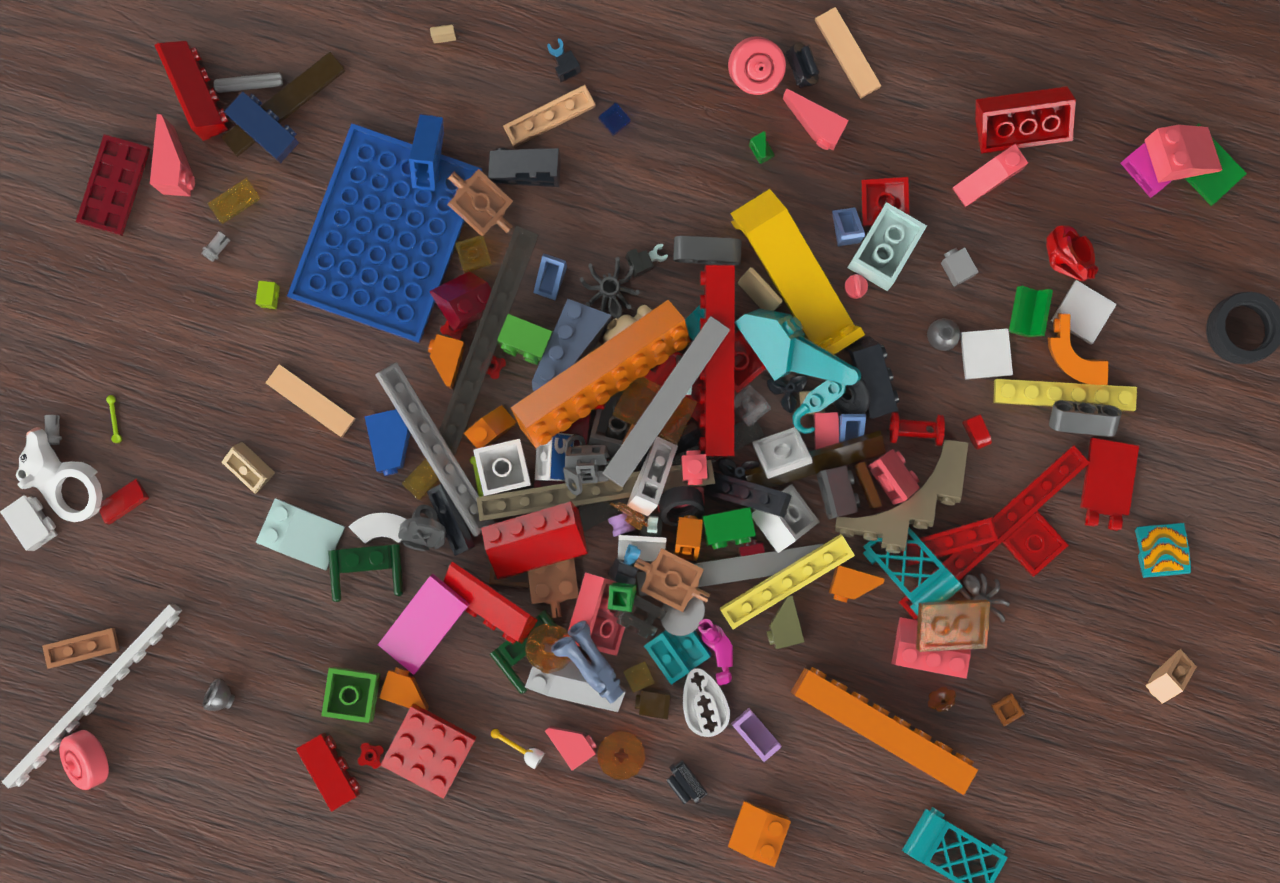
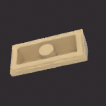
[738,267,782,311]
[222,442,275,494]

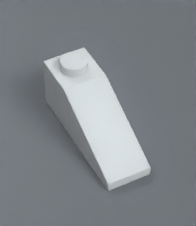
[627,437,678,516]

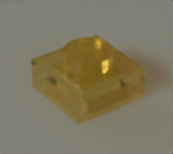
[623,661,655,693]

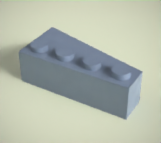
[532,299,612,391]

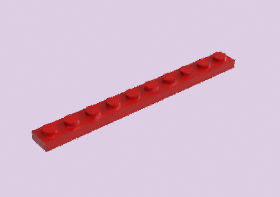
[898,445,1090,620]

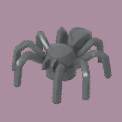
[580,257,640,319]
[948,573,1010,635]

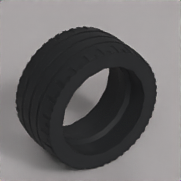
[1206,292,1280,364]

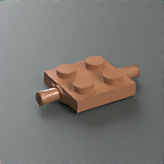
[447,169,513,236]
[634,548,710,612]
[527,558,578,618]

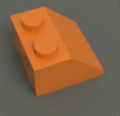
[728,801,791,867]

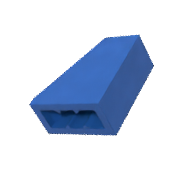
[409,115,444,191]
[365,409,410,476]

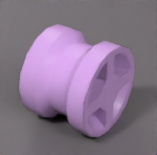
[608,512,636,537]

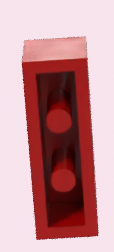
[296,732,360,812]

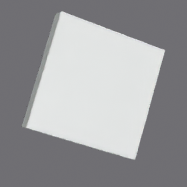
[1051,280,1116,344]
[960,329,1013,380]
[752,427,813,479]

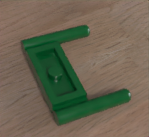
[328,544,403,602]
[489,610,566,694]

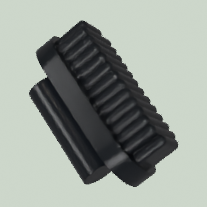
[786,43,820,88]
[665,760,708,805]

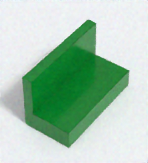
[1009,286,1053,337]

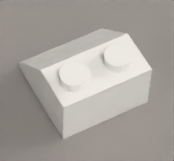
[473,439,531,496]
[752,484,819,553]

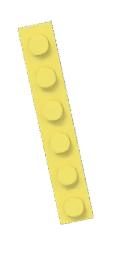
[993,379,1137,411]
[720,534,855,629]

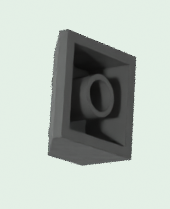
[816,466,860,520]

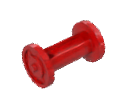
[889,412,945,446]

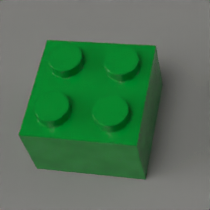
[701,507,756,549]

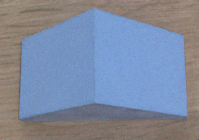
[832,207,865,246]
[533,254,567,300]
[839,414,866,443]

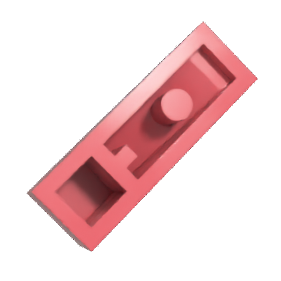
[783,89,849,150]
[952,144,1028,207]

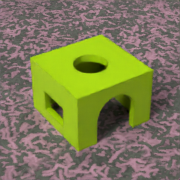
[255,281,280,309]

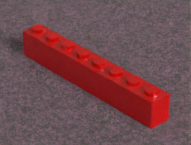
[699,265,735,456]

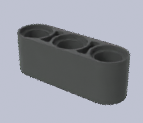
[673,236,742,265]
[1049,400,1122,436]

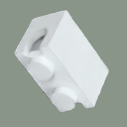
[0,495,58,551]

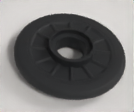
[833,377,870,414]

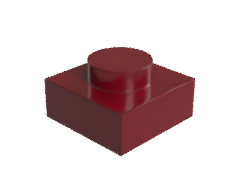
[738,540,765,557]

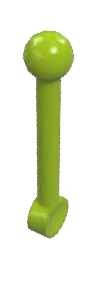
[106,395,122,443]
[470,456,483,497]

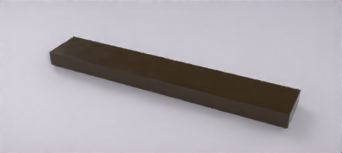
[221,52,345,157]
[745,431,886,488]

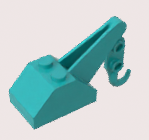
[735,309,861,434]

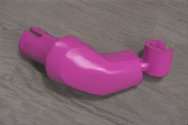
[698,619,733,685]

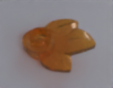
[609,502,649,531]

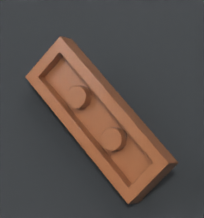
[42,628,120,669]

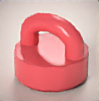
[844,274,868,299]

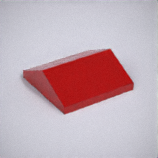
[861,177,910,227]
[734,330,766,394]

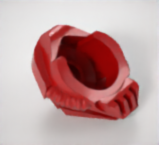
[1046,225,1099,281]

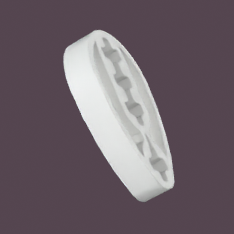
[683,668,730,737]

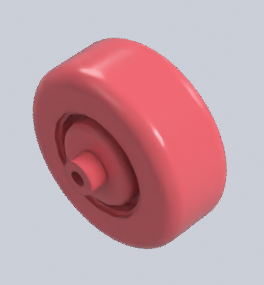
[728,36,786,95]
[59,730,109,790]

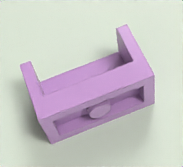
[731,708,782,762]

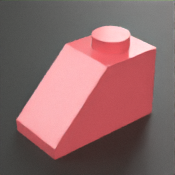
[545,726,597,771]

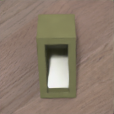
[766,595,804,649]

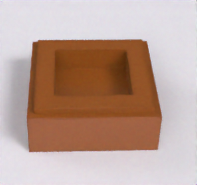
[991,693,1025,726]

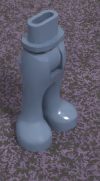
[551,621,624,704]

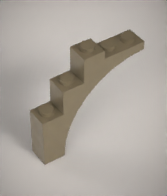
[835,440,968,553]

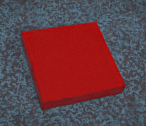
[1001,510,1069,577]

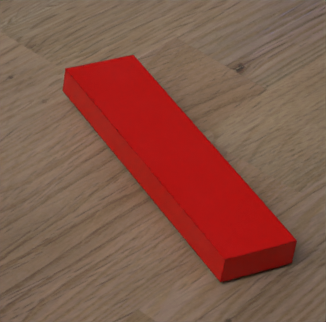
[902,517,999,567]

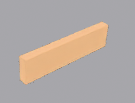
[815,7,881,99]
[503,85,596,148]
[266,364,356,437]

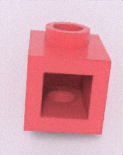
[681,450,708,485]

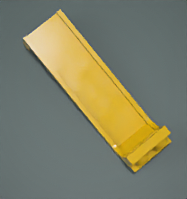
[730,189,865,355]

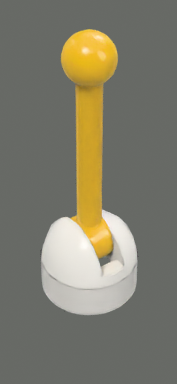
[491,729,545,769]

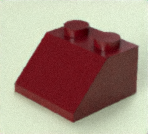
[430,271,500,331]

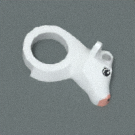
[16,427,103,522]

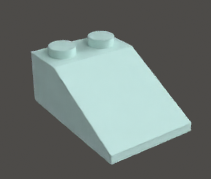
[847,202,927,291]
[256,499,345,570]

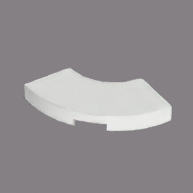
[349,513,407,544]

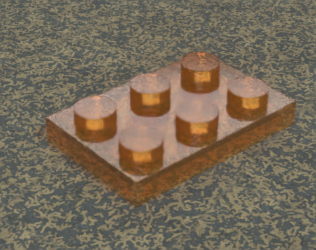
[612,377,697,445]
[916,599,990,652]

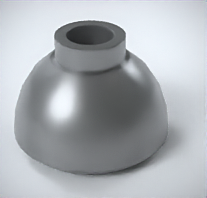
[927,318,960,351]
[203,678,235,711]

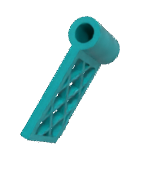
[863,528,962,618]
[902,807,1008,883]

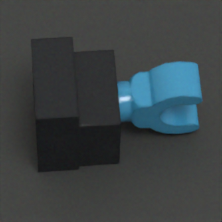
[547,39,581,83]
[608,544,641,585]

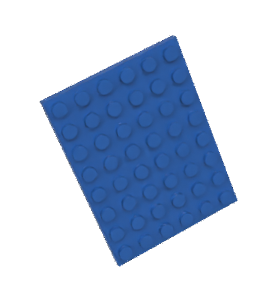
[287,123,483,344]

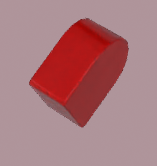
[962,414,992,450]

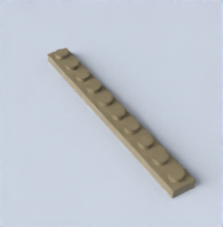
[476,460,715,521]

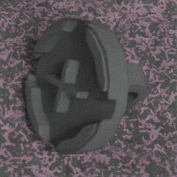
[398,505,447,551]

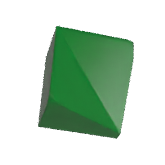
[749,131,775,164]
[608,582,636,612]

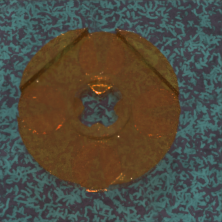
[525,624,571,674]
[597,731,645,780]

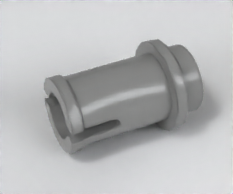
[202,231,231,262]
[44,415,62,445]

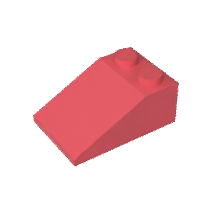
[150,114,195,197]
[1145,125,1222,183]
[867,449,920,505]

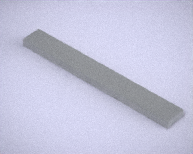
[602,316,730,487]
[375,362,495,537]
[636,544,823,596]

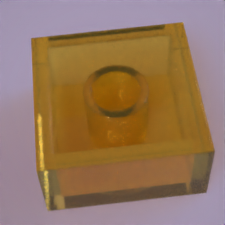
[455,236,492,273]

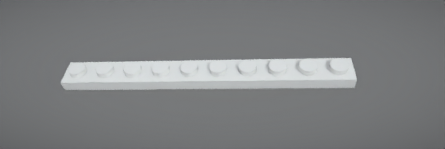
[2,604,182,789]

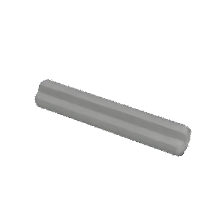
[214,72,283,93]

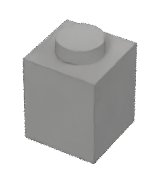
[941,248,978,287]

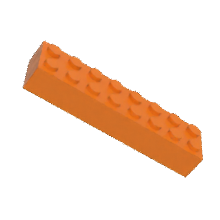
[511,300,690,448]
[790,667,978,795]

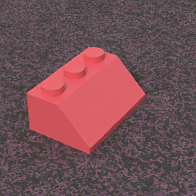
[566,572,637,656]
[891,617,971,679]

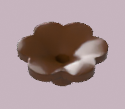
[928,687,956,712]

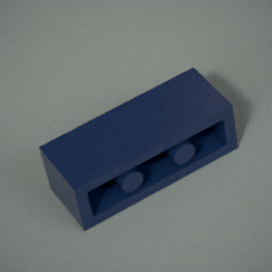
[224,92,299,163]

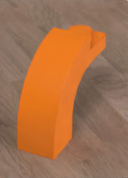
[1048,313,1108,385]

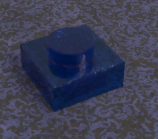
[598,103,631,136]

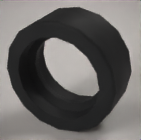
[658,486,705,526]

